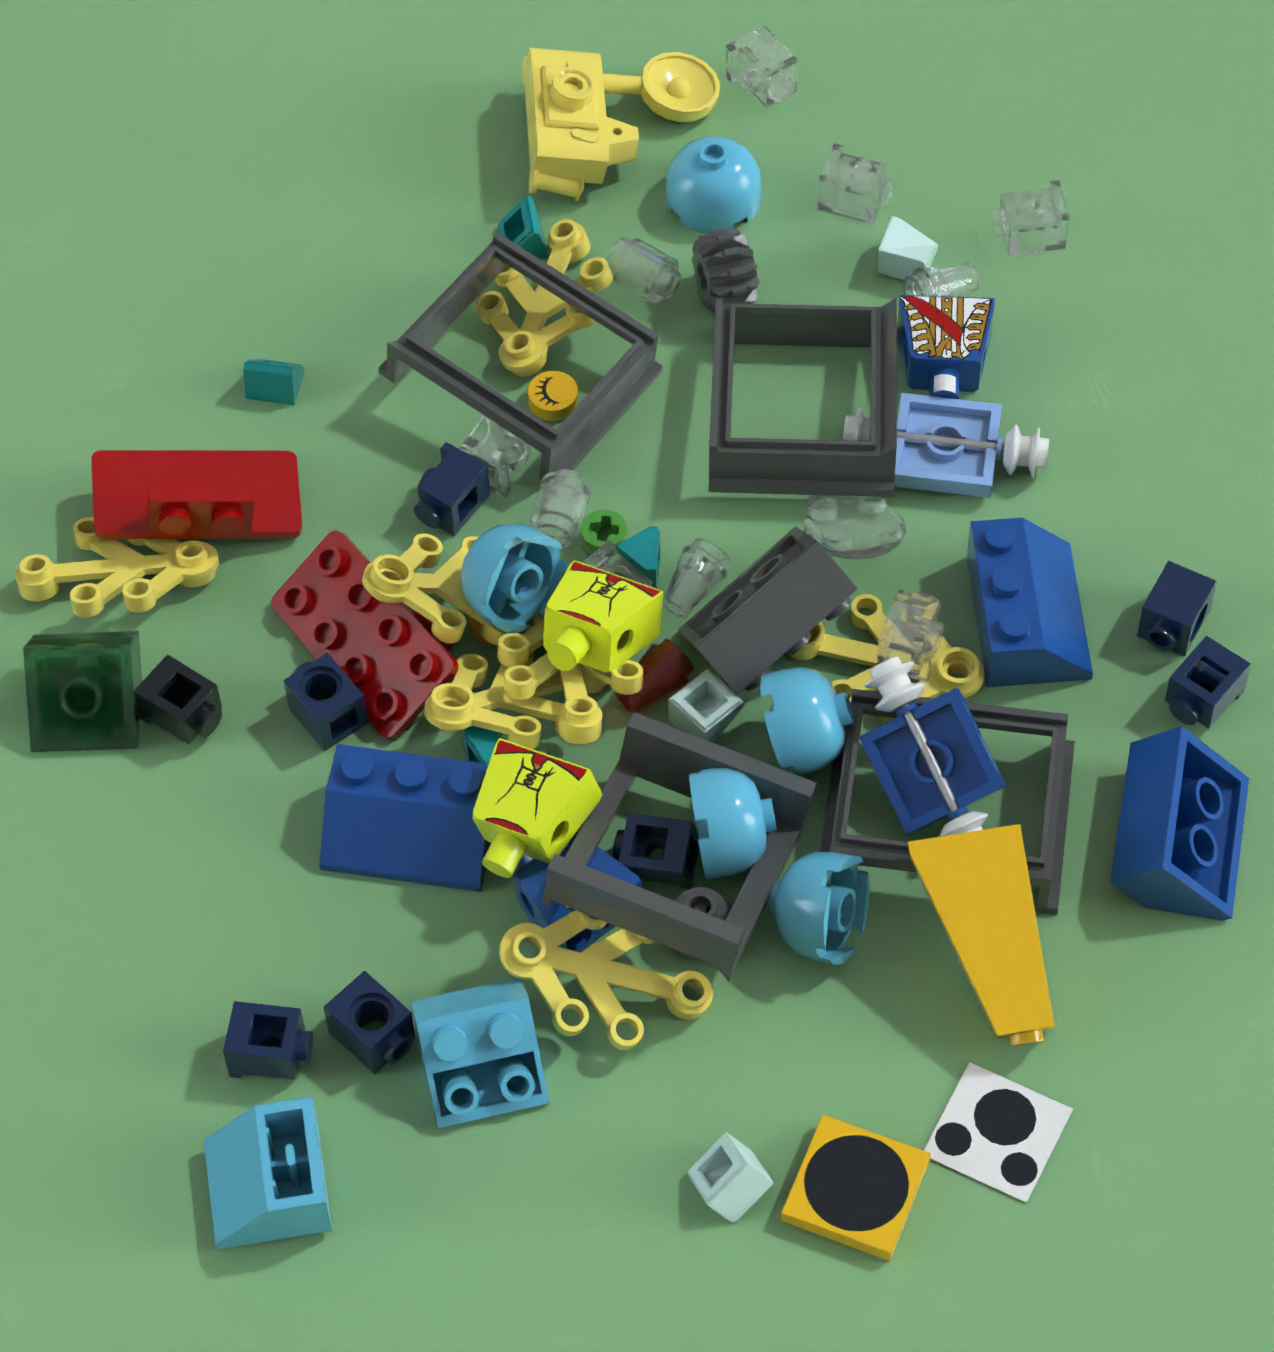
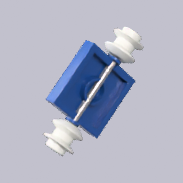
[859,656,1007,837]

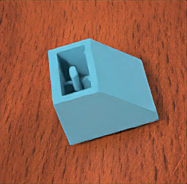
[410,978,549,1128]
[204,1096,332,1250]

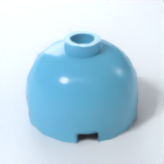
[666,136,761,233]
[460,523,567,633]
[760,667,854,776]
[689,768,777,880]
[769,852,870,965]

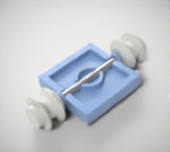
[843,393,1050,498]

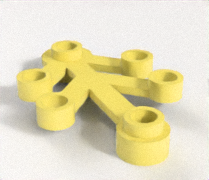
[475,219,613,376]
[16,517,219,617]
[362,533,514,645]
[790,594,984,724]
[497,613,643,745]
[424,651,607,749]
[499,910,713,1050]

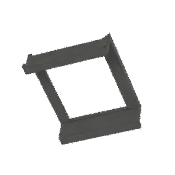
[378,232,663,489]
[709,298,897,497]
[820,689,1075,915]
[542,712,817,982]

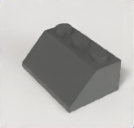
[678,526,858,695]

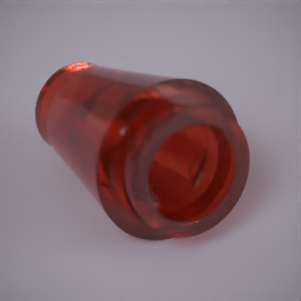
[615,639,694,714]

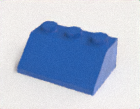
[967,517,1093,687]
[1110,726,1249,921]
[319,744,491,892]

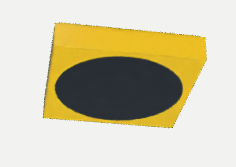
[781,1114,931,1261]

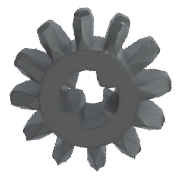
[691,228,760,314]

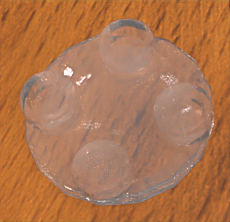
[803,496,906,559]

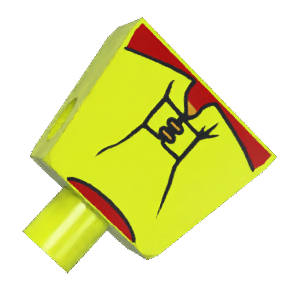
[543,560,664,672]
[473,738,603,878]

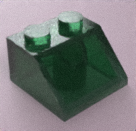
[23,631,142,752]

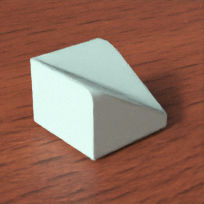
[877,216,938,285]
[668,669,744,743]
[687,1132,774,1222]

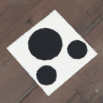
[923,1062,1073,1203]

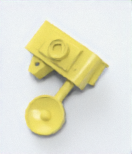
[521,47,720,202]

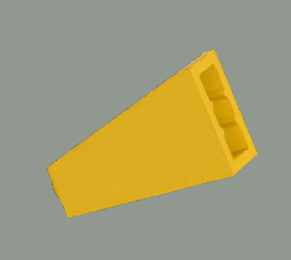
[908,824,1055,1046]

